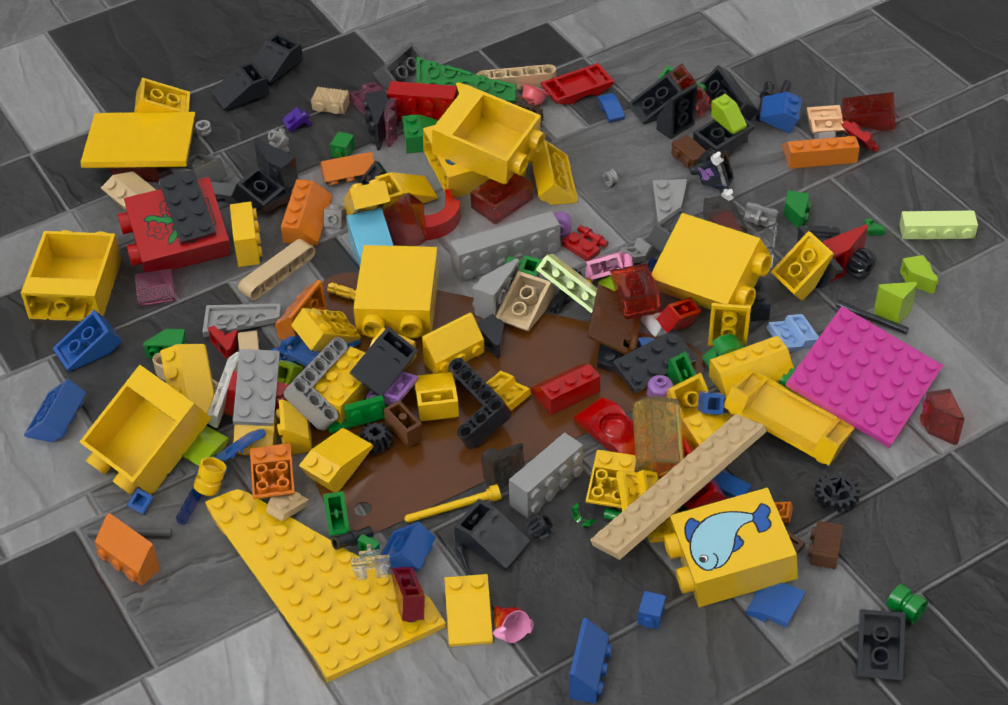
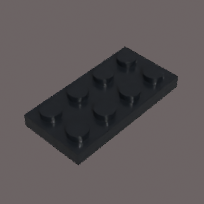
[158,169,216,245]
[612,329,697,394]

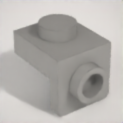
[324,203,346,228]
[620,237,652,264]

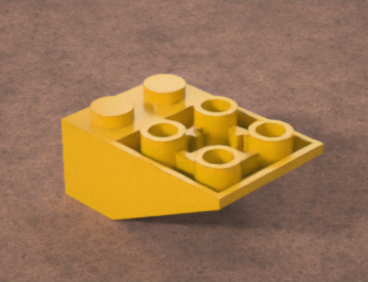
[375,172,438,214]
[291,308,361,352]
[414,372,459,422]
[586,450,637,508]

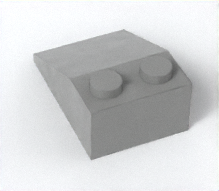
[472,259,519,318]

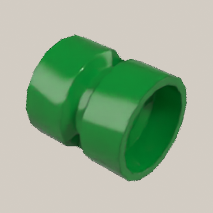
[886,583,928,624]

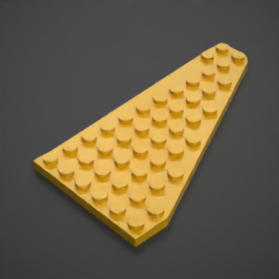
[205,489,446,683]

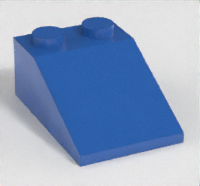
[53,310,122,372]

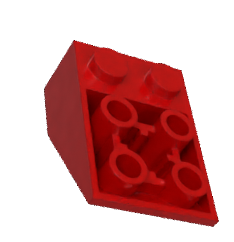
[822,224,868,282]

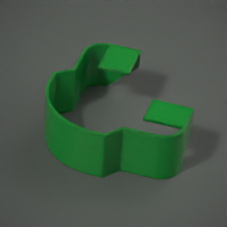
[571,503,596,527]

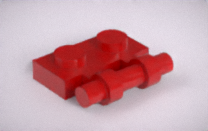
[842,120,879,152]
[561,225,609,262]

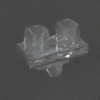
[351,544,391,581]

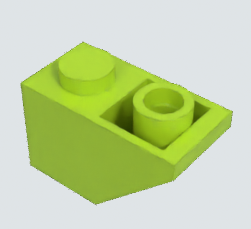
[900,255,938,294]

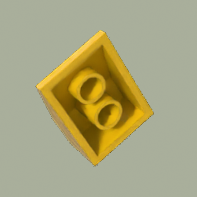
[134,78,190,113]
[771,231,834,301]
[708,303,751,346]
[681,413,734,449]
[299,428,374,492]
[444,574,493,647]

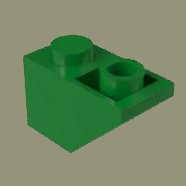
[784,190,812,229]
[143,329,188,358]

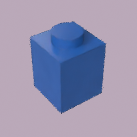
[698,391,725,414]
[638,591,666,629]

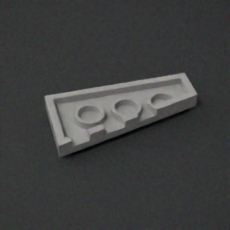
[652,179,687,223]
[203,304,282,337]

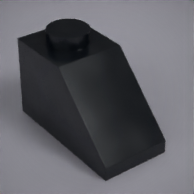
[476,314,505,359]

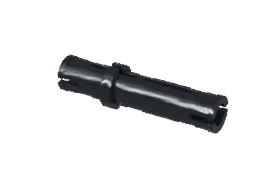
[755,81,775,122]
[549,268,582,315]

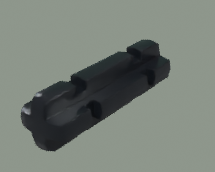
[805,224,840,238]

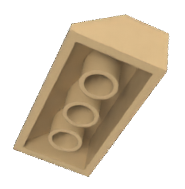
[101,172,156,210]

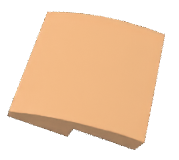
[806,105,845,134]

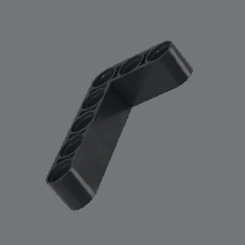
[448,358,512,449]

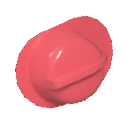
[520,82,550,106]

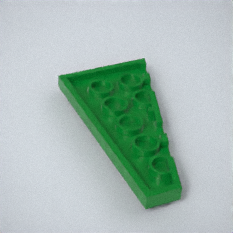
[416,57,516,103]

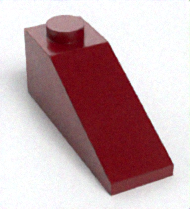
[391,567,425,622]

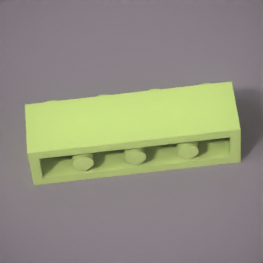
[899,211,978,239]
[536,254,597,313]

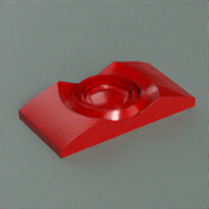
[541,63,614,105]
[574,397,657,460]

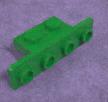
[328,395,402,433]

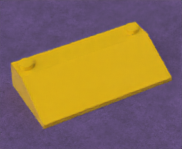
[724,369,855,466]

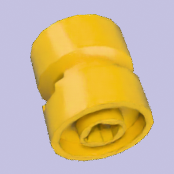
[193,457,227,496]

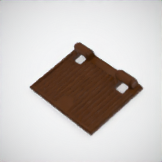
[587,284,645,355]

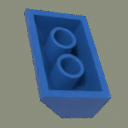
[24,379,86,442]
[569,618,612,704]

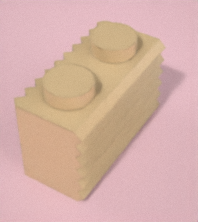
[311,86,350,114]

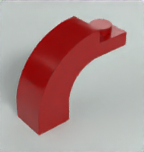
[419,189,461,241]

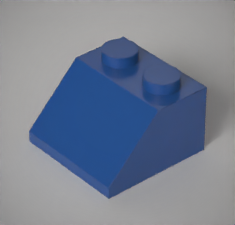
[759,92,802,133]
[376,521,436,571]

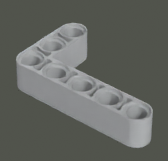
[284,337,347,430]

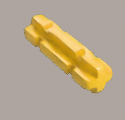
[327,282,356,300]

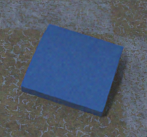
[745,583,806,628]

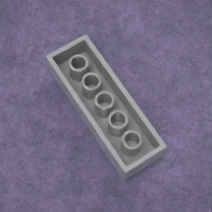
[450,211,560,282]

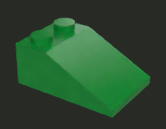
[402,115,439,154]

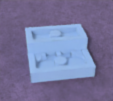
[766,314,819,353]

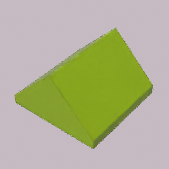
[874,282,917,323]

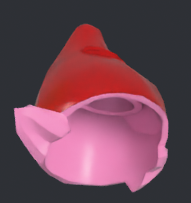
[492,606,534,643]

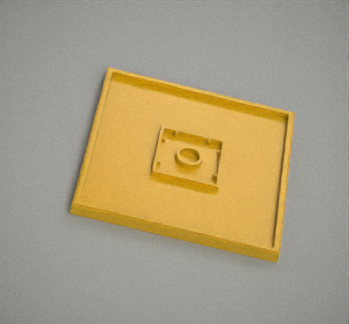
[80,112,196,168]

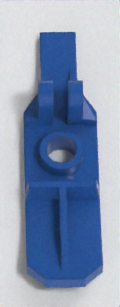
[195,429,266,475]

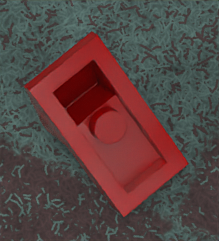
[208,325,239,360]

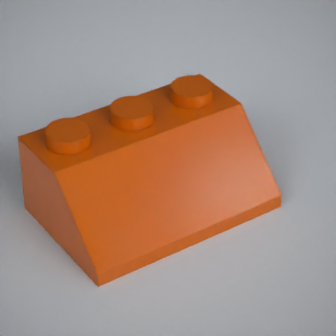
[319,152,374,186]
[275,280,327,340]
[95,513,160,586]

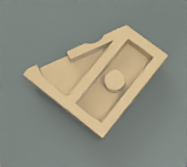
[266,492,309,521]

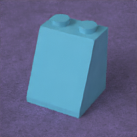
[346,207,393,267]

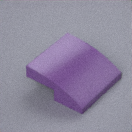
[366,372,419,405]

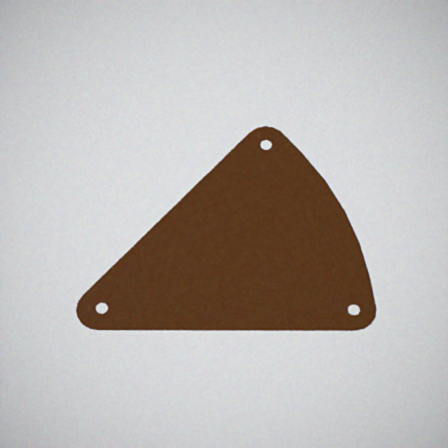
[299,272,705,533]

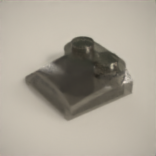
[481,443,525,489]

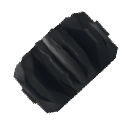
[846,248,877,280]
[359,422,393,455]

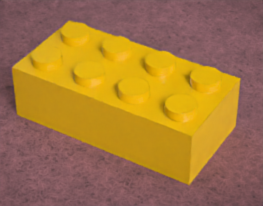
[343,179,390,216]
[313,346,370,423]

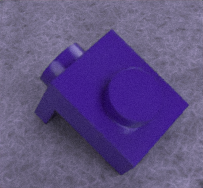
[282,107,312,133]

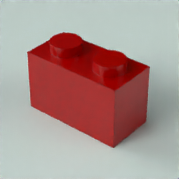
[656,297,702,333]

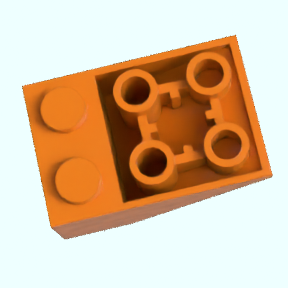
[250,443,295,499]

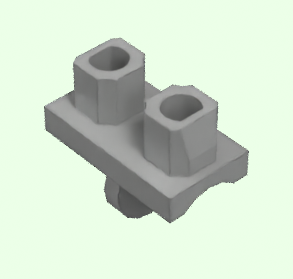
[268,128,289,153]
[743,202,779,229]

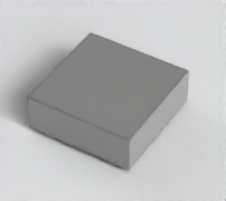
[814,131,836,139]

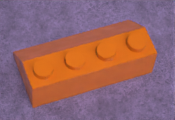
[782,136,860,169]
[281,179,333,246]

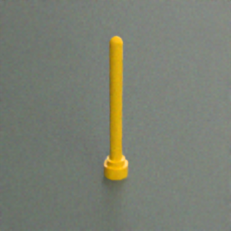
[404,484,502,523]

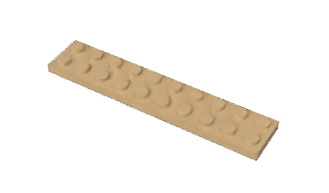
[590,414,767,560]

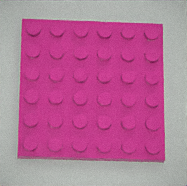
[786,306,943,448]

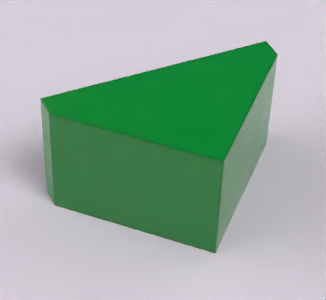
[667,351,696,385]
[323,491,350,536]

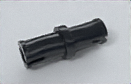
[331,526,374,550]

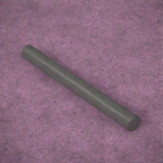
[87,528,172,537]

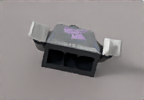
[690,148,734,202]

